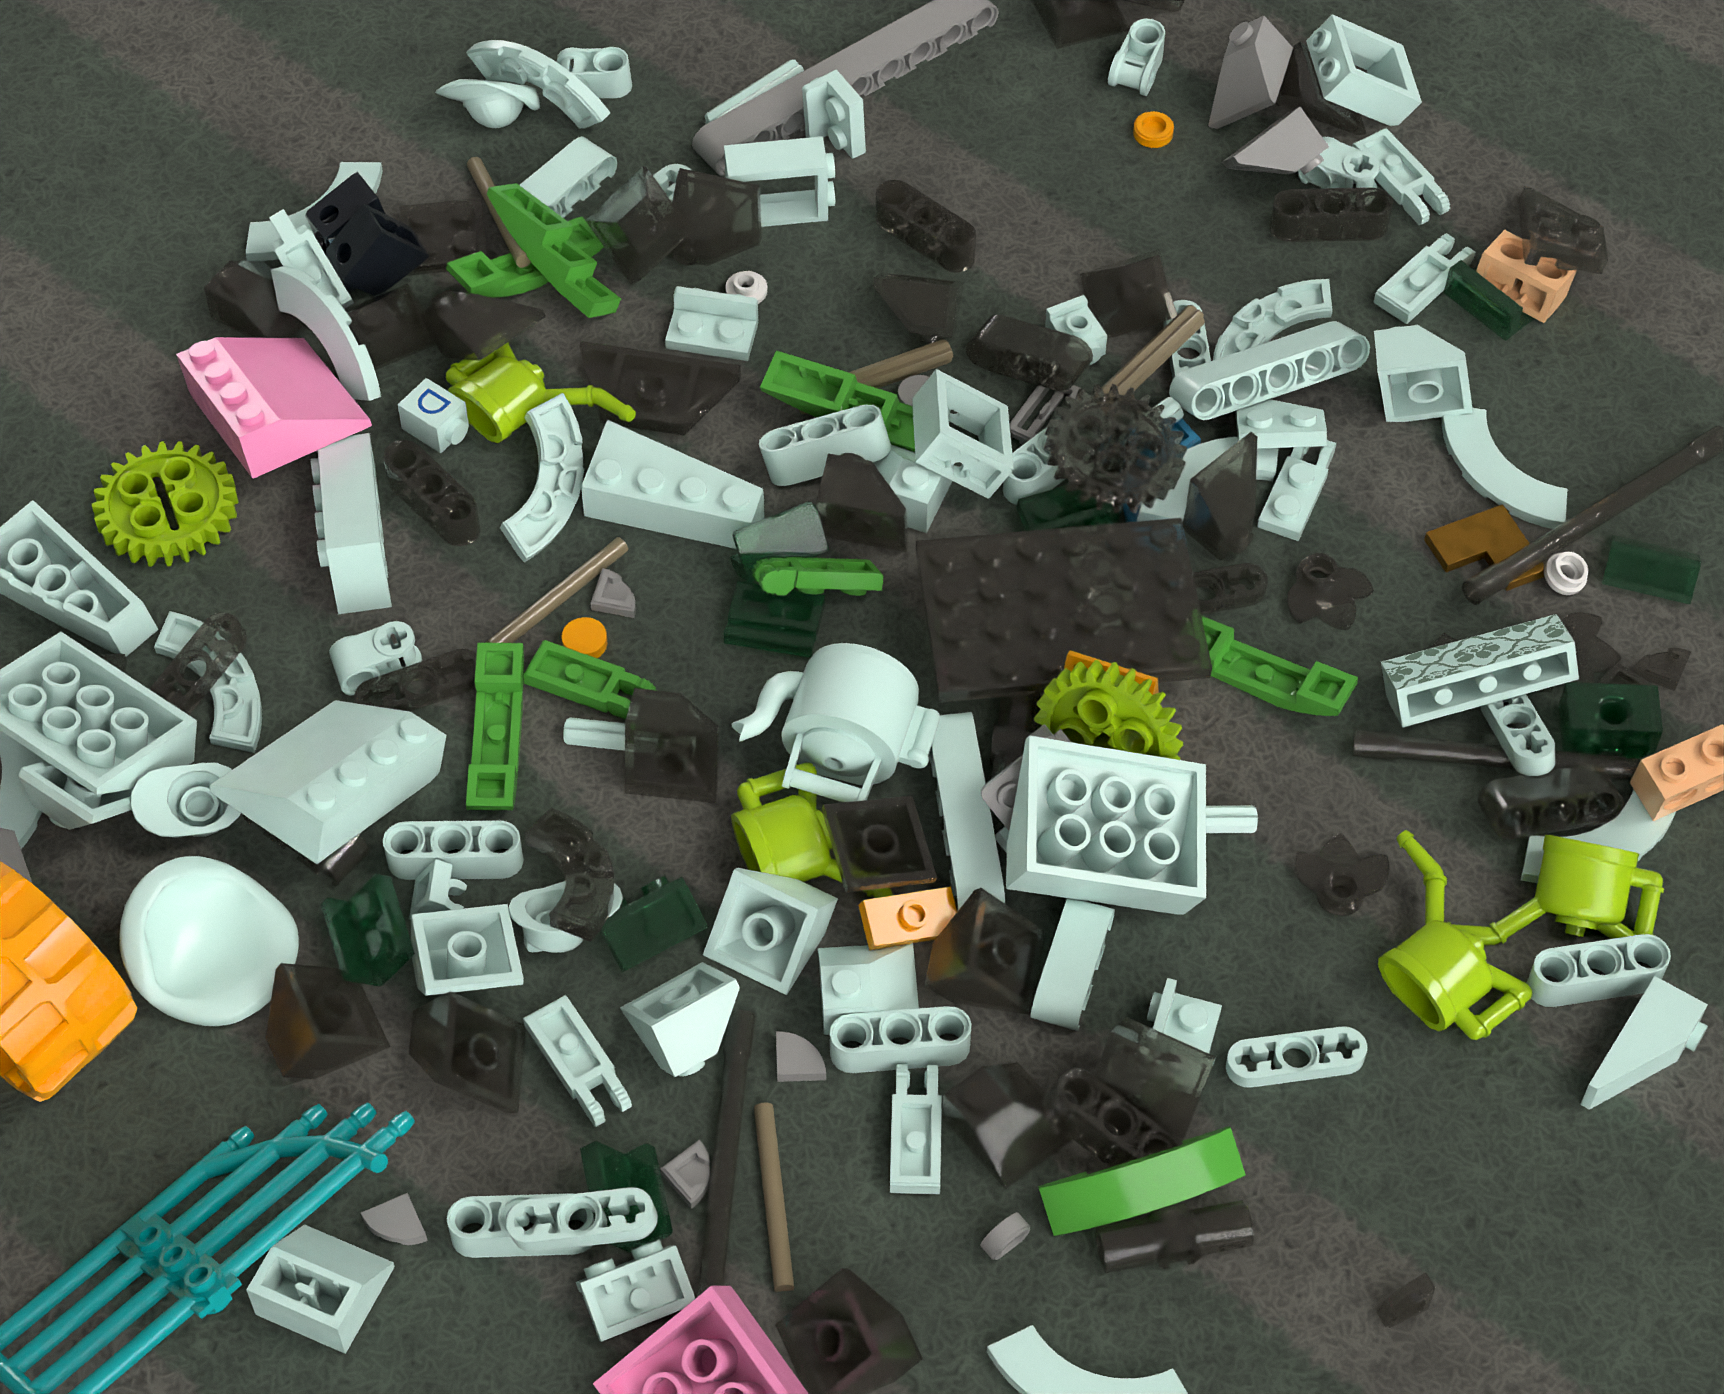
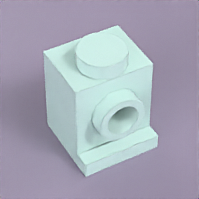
[1045,295,1107,369]

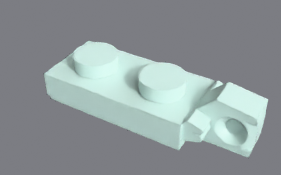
[269,209,354,309]

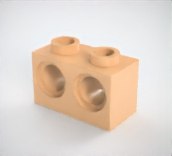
[1471,230,1578,323]
[1630,724,1724,821]

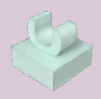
[409,859,467,919]

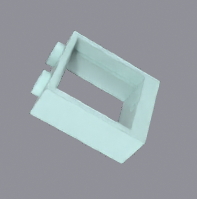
[1306,14,1422,126]
[724,136,835,230]
[912,369,1014,499]

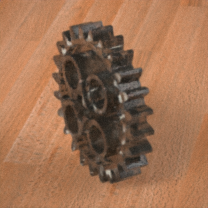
[1044,384,1187,513]

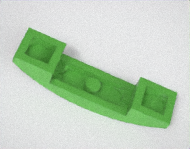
[446,216,606,298]
[1173,613,1358,716]
[466,643,524,810]
[1038,1126,1246,1236]

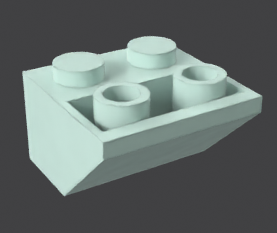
[246,1224,395,1354]

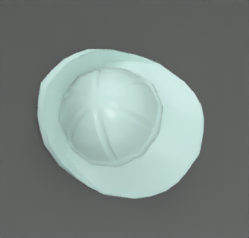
[435,79,540,128]

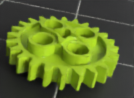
[92,441,239,567]
[1034,660,1183,760]

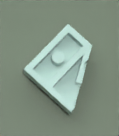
[1235,399,1327,449]

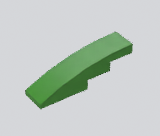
[486,183,621,318]
[760,351,915,452]

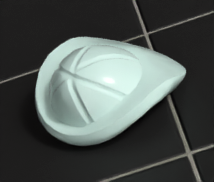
[119,856,299,1026]

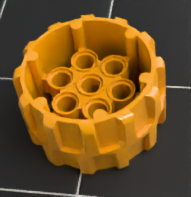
[0,861,137,1102]

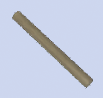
[467,157,531,268]
[486,537,628,643]
[754,1103,794,1292]

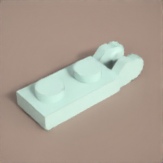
[1352,128,1450,225]
[1374,233,1476,324]
[1257,440,1336,541]
[523,995,632,1127]
[890,1064,942,1194]

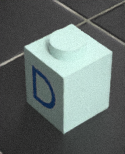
[398,378,469,453]

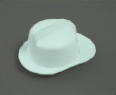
[130,763,241,837]
[508,876,623,953]

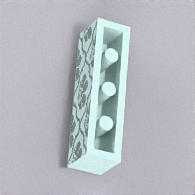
[1381,614,1579,727]

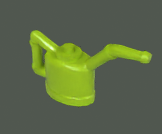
[445,336,636,443]
[731,762,893,898]
[1378,830,1532,1040]
[1445,835,1664,945]

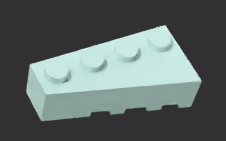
[581,420,764,552]
[311,433,392,614]
[0,500,158,658]

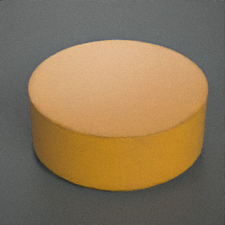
[1133,111,1174,148]
[562,617,607,658]

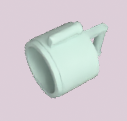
[731,643,940,811]

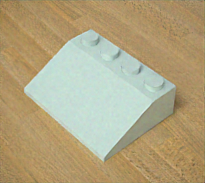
[0,632,197,795]
[209,700,446,864]
[1006,736,1206,915]

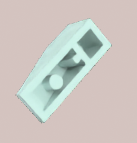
[1581,976,1708,1110]

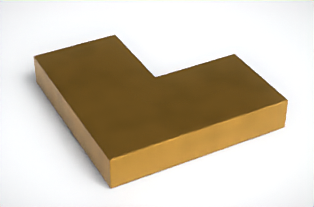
[1424,504,1545,591]

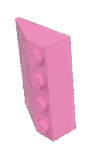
[176,337,372,479]
[593,1286,808,1394]

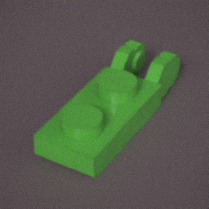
[752,557,884,596]
[523,640,657,724]

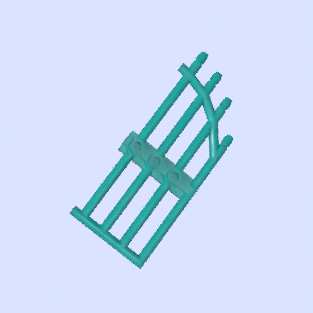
[0,1102,415,1394]

